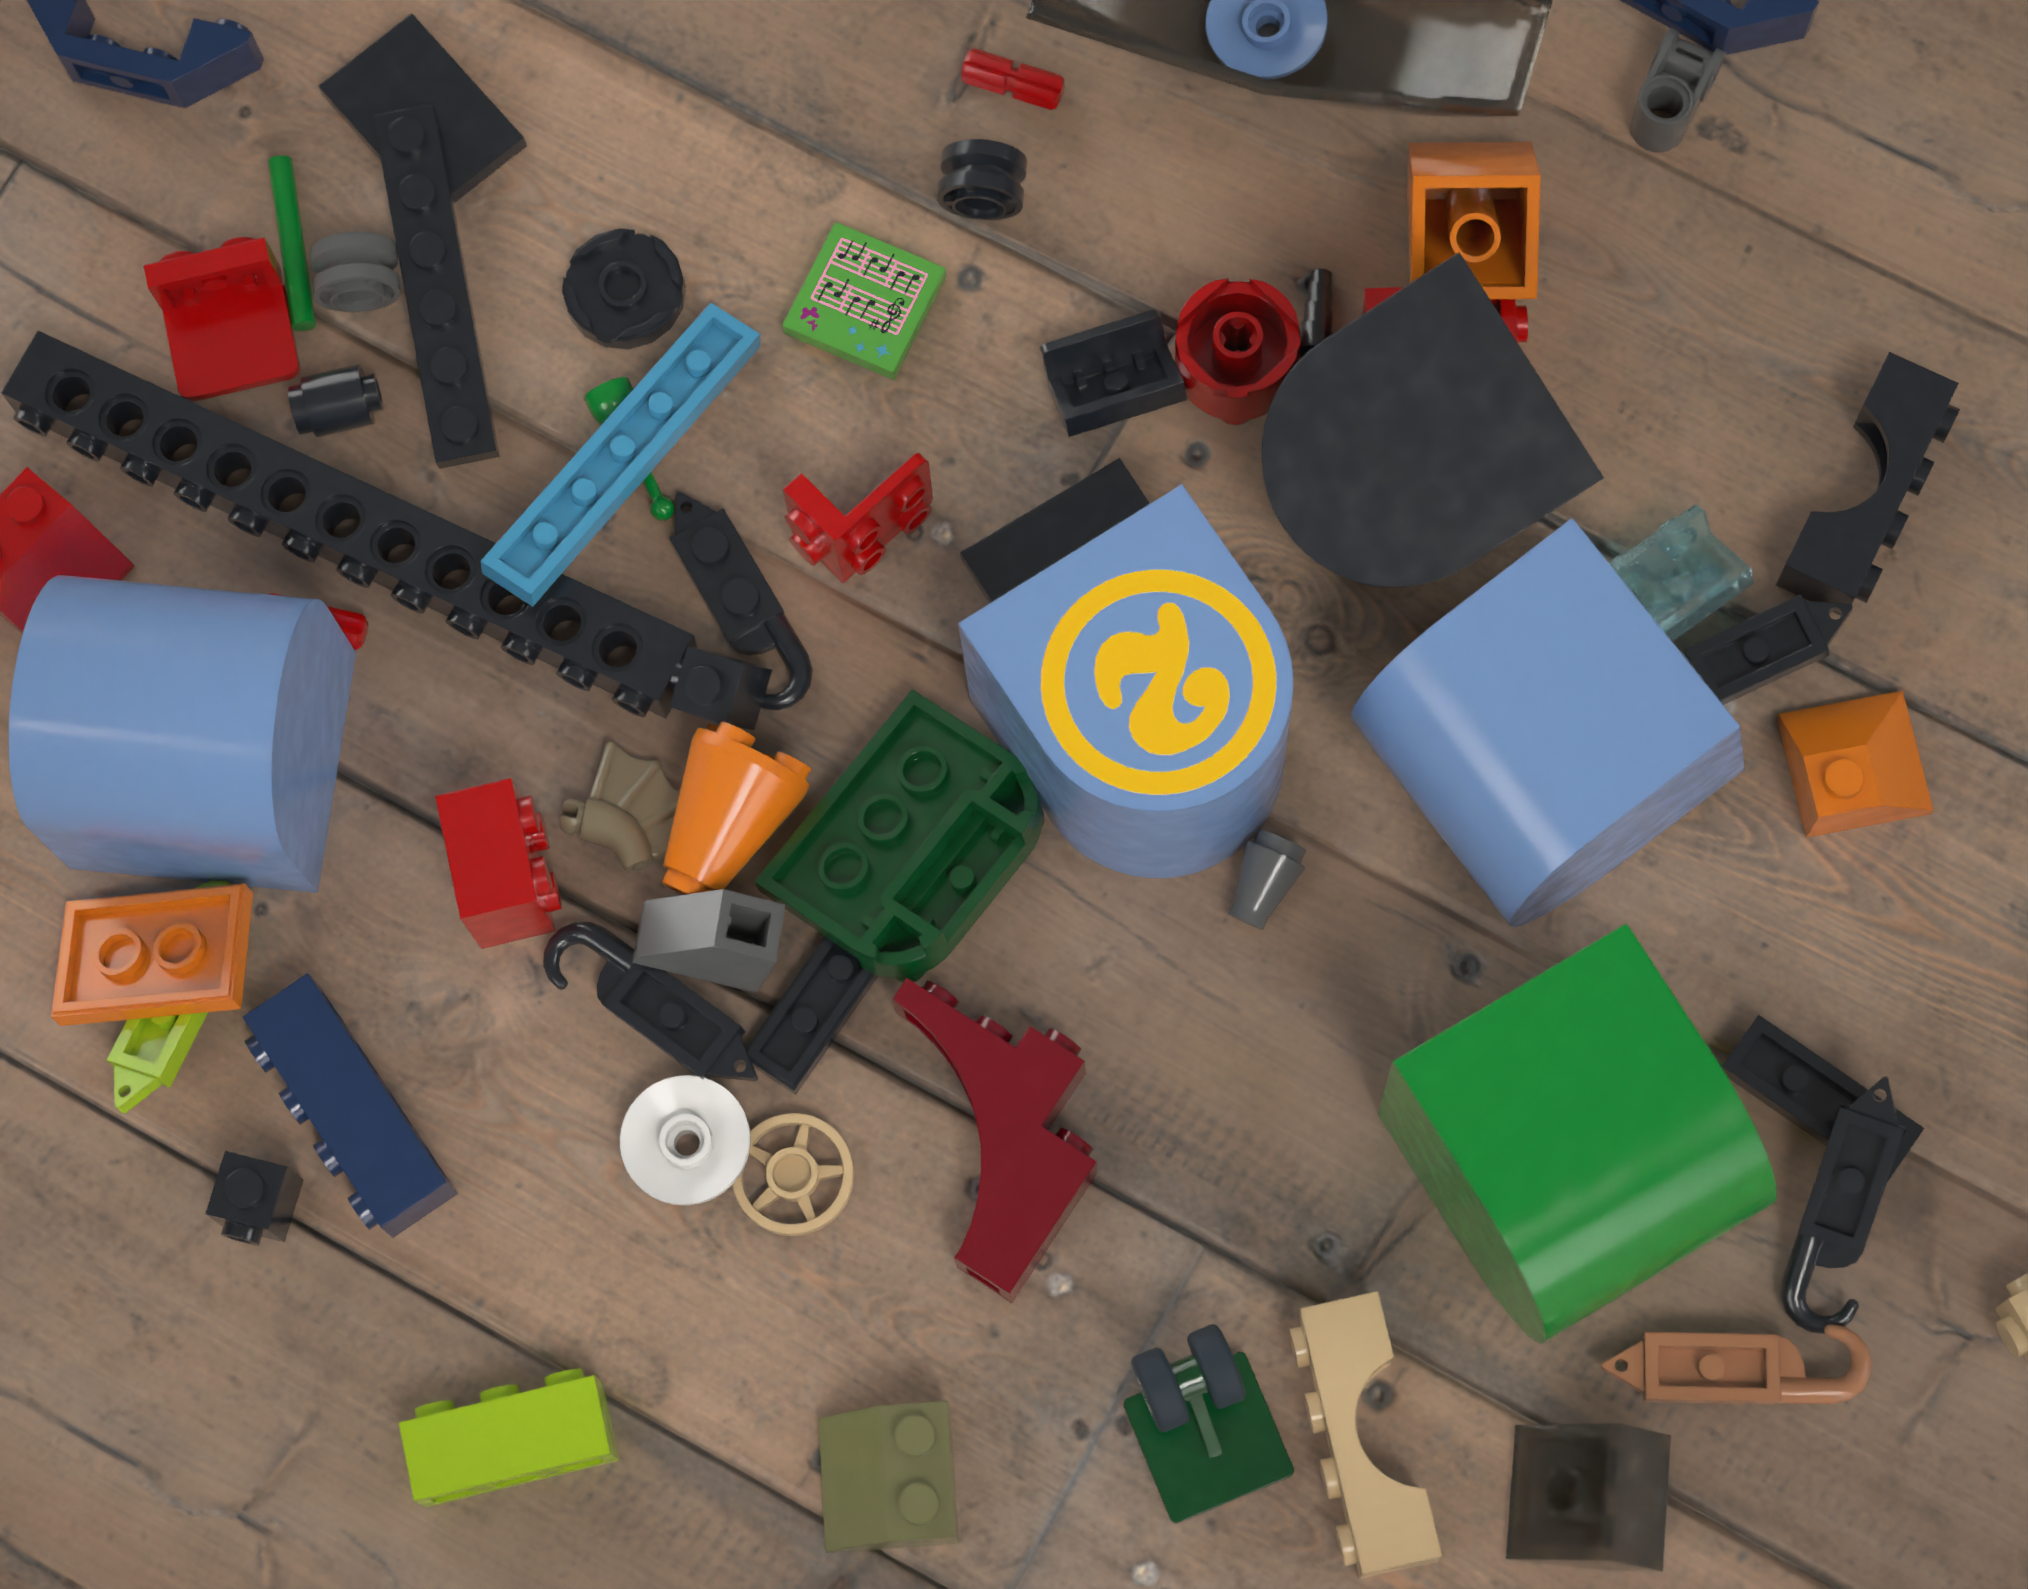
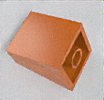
[1407,142,1541,299]

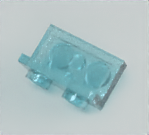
[1609,504,1754,641]

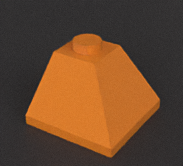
[1776,690,1934,838]

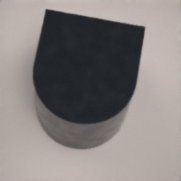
[1261,252,1604,587]

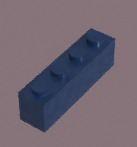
[243,973,458,1238]

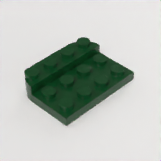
[754,689,1045,983]

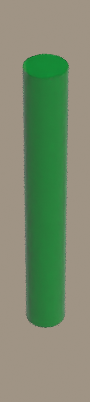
[268,155,316,331]

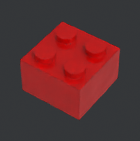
[435,778,562,949]

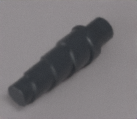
[1299,269,1333,358]

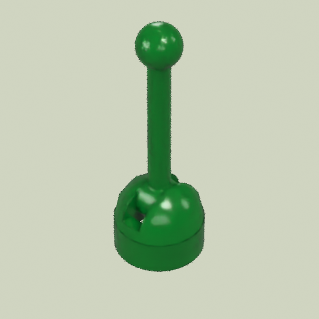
[584,377,675,521]

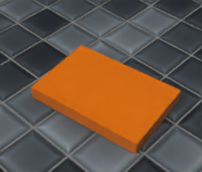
[51,883,254,1026]

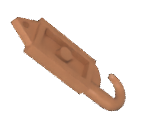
[1600,1324,1872,1405]

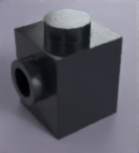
[670,646,772,730]
[205,1151,304,1246]

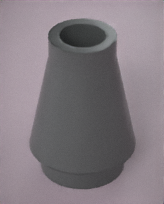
[1228,829,1306,930]

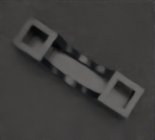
[1776,352,1960,615]

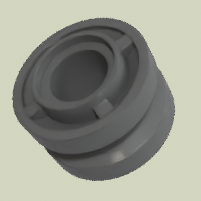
[310,232,400,312]

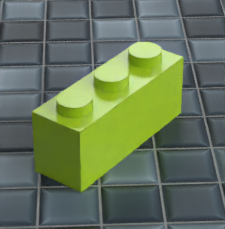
[398,1369,619,1508]

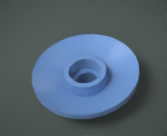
[1206,0,1328,80]

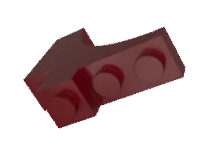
[892,978,1098,1303]

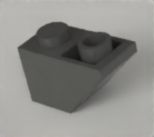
[632,889,786,993]

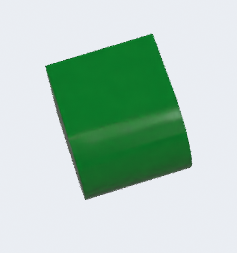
[1378,923,1777,1343]

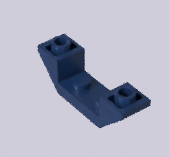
[27,0,264,108]
[1620,0,1819,55]

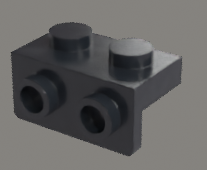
[1040,309,1187,437]

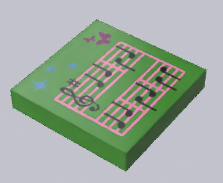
[782,222,947,381]

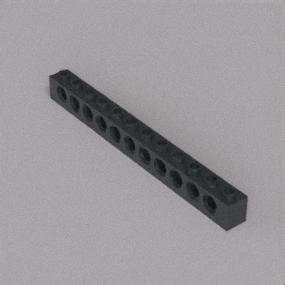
[1,331,698,719]

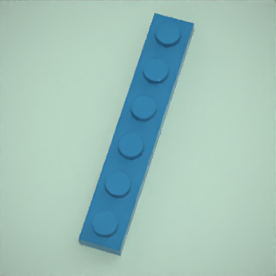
[481,303,760,607]

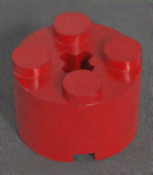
[1175,278,1301,425]

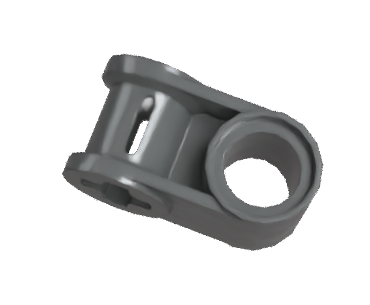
[1630,27,1726,153]

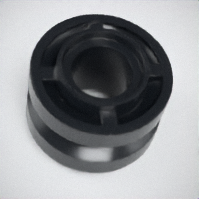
[937,139,1027,220]

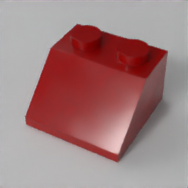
[0,467,135,634]

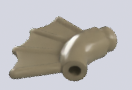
[559,741,680,873]

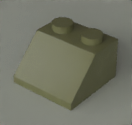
[818,1401,959,1553]

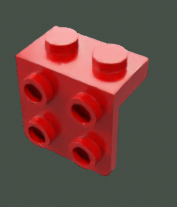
[143,237,300,402]
[783,453,933,583]

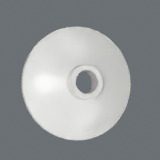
[620,1075,751,1205]

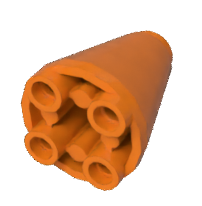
[661,721,811,895]

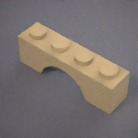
[1289,1291,1442,1579]

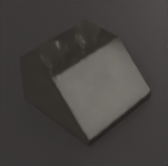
[1506,1423,1671,1572]

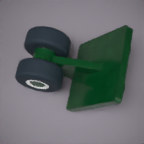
[1124,1324,1294,1524]

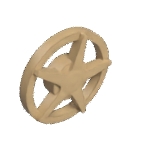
[732,1113,854,1236]

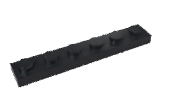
[373,104,500,469]

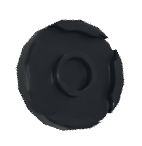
[562,228,686,349]

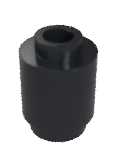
[287,364,384,438]

